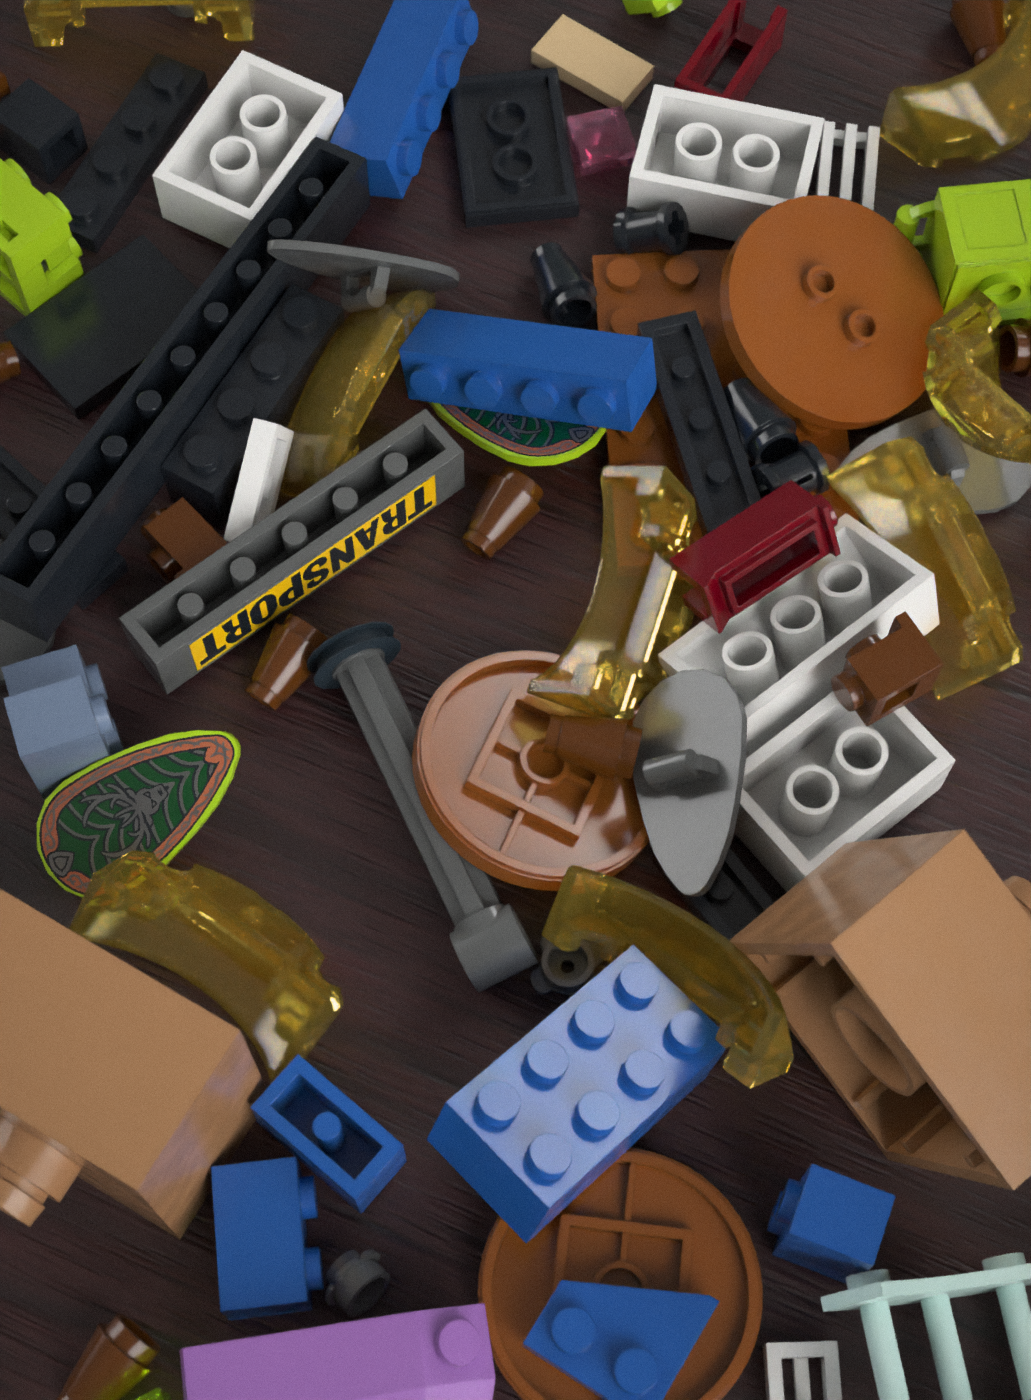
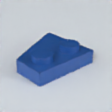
[523,1280,720,1400]

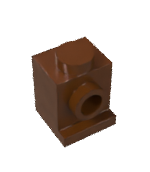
[140,497,228,583]
[831,611,944,727]

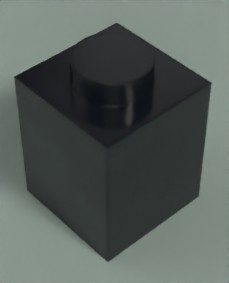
[0,78,88,185]

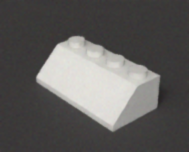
[658,513,940,758]

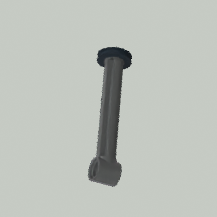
[306,622,539,993]

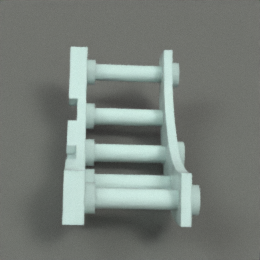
[820,1252,1031,1400]

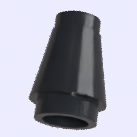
[530,242,597,328]
[724,378,799,465]

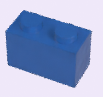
[250,1054,407,1214]
[211,1157,324,1321]
[766,1164,896,1284]

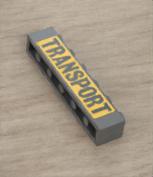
[119,408,465,695]

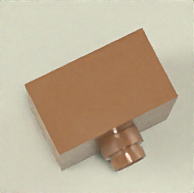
[726,829,1031,1191]
[0,889,267,1239]

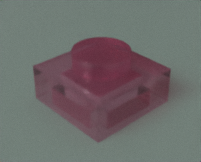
[567,105,637,176]

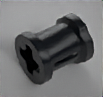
[613,202,689,256]
[751,440,832,499]

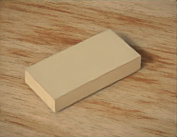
[531,14,654,115]

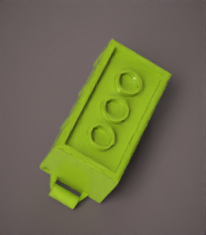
[893,179,1031,330]

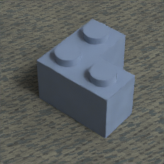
[1,644,124,801]

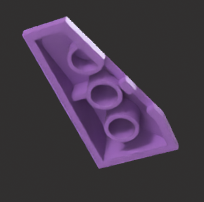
[179,1303,496,1400]

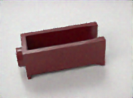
[674,0,788,102]
[669,480,841,634]

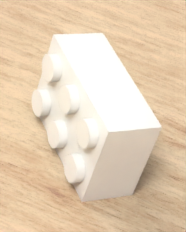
[152,50,344,248]
[627,84,825,241]
[734,691,956,892]

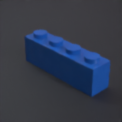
[330,0,479,199]
[399,309,657,432]

